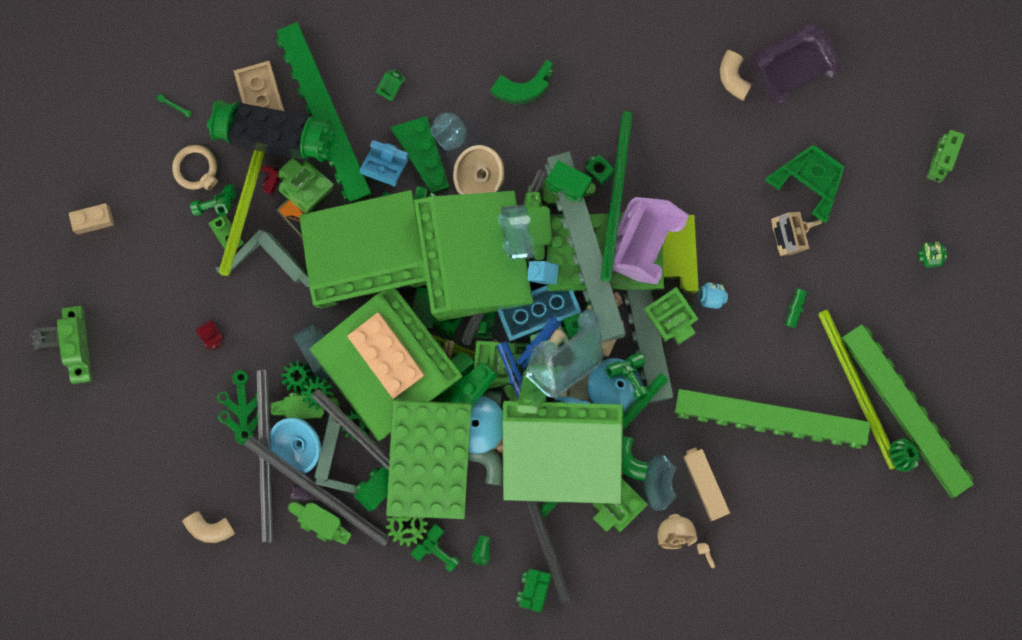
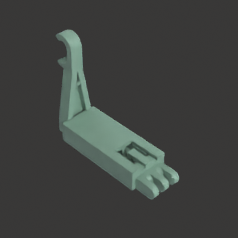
[216,230,309,287]
[313,414,357,500]

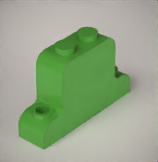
[57,305,92,384]

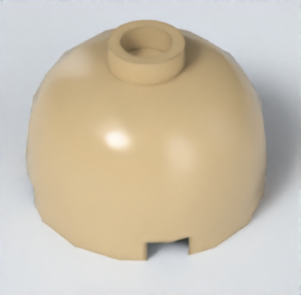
[658,514,697,549]

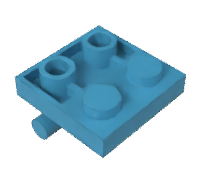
[360,140,409,186]

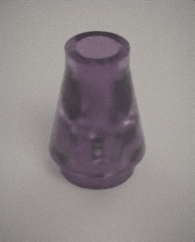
[290,484,318,504]

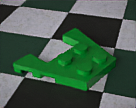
[765,145,844,224]

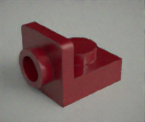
[260,165,280,196]
[196,320,225,350]

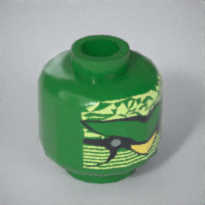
[918,242,947,268]

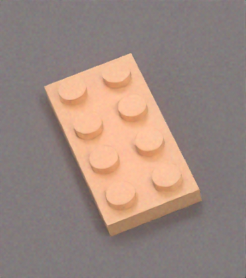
[348,313,425,399]

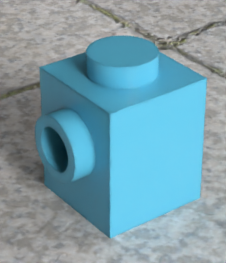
[527,261,559,284]

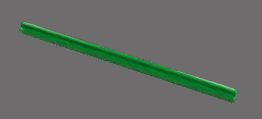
[601,111,633,282]
[539,373,669,519]

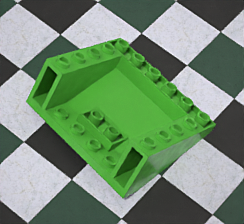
[299,190,427,309]
[414,191,533,321]
[309,288,462,442]
[503,401,623,504]

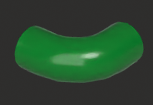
[622,436,648,481]

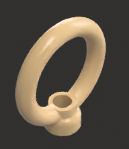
[172,145,218,191]

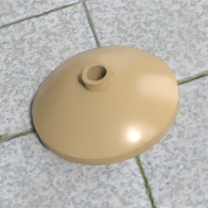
[453,145,504,195]

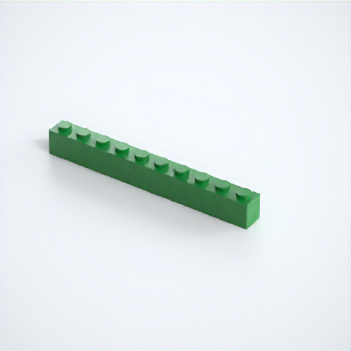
[275,22,372,204]

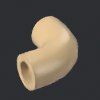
[719,50,752,101]
[182,511,235,543]

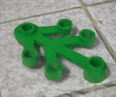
[216,370,258,445]

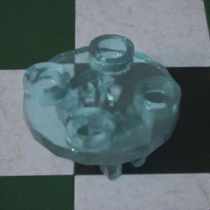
[430,112,467,151]

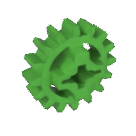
[386,516,428,547]

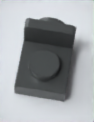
[30,327,60,350]

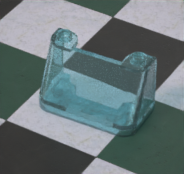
[525,308,603,397]

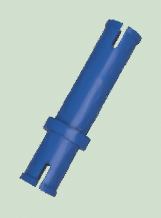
[516,316,561,369]
[496,341,523,399]

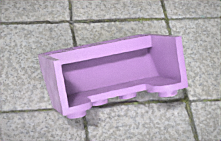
[612,197,689,284]

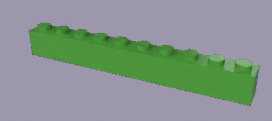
[841,324,974,498]
[674,389,870,449]

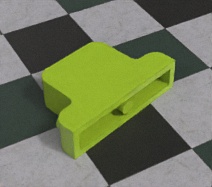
[663,215,698,294]

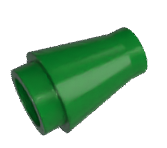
[471,536,490,566]

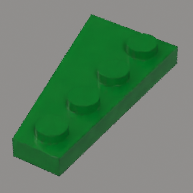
[390,116,449,193]

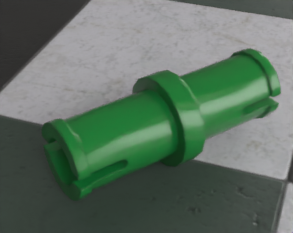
[784,288,808,329]

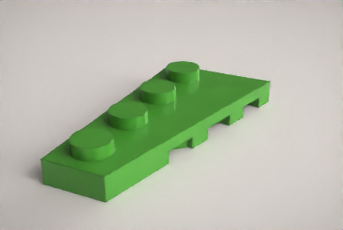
[517,362,565,413]

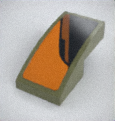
[276,199,305,239]

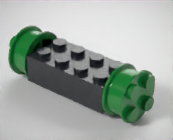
[207,99,335,162]

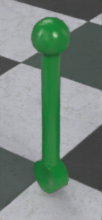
[157,94,192,117]

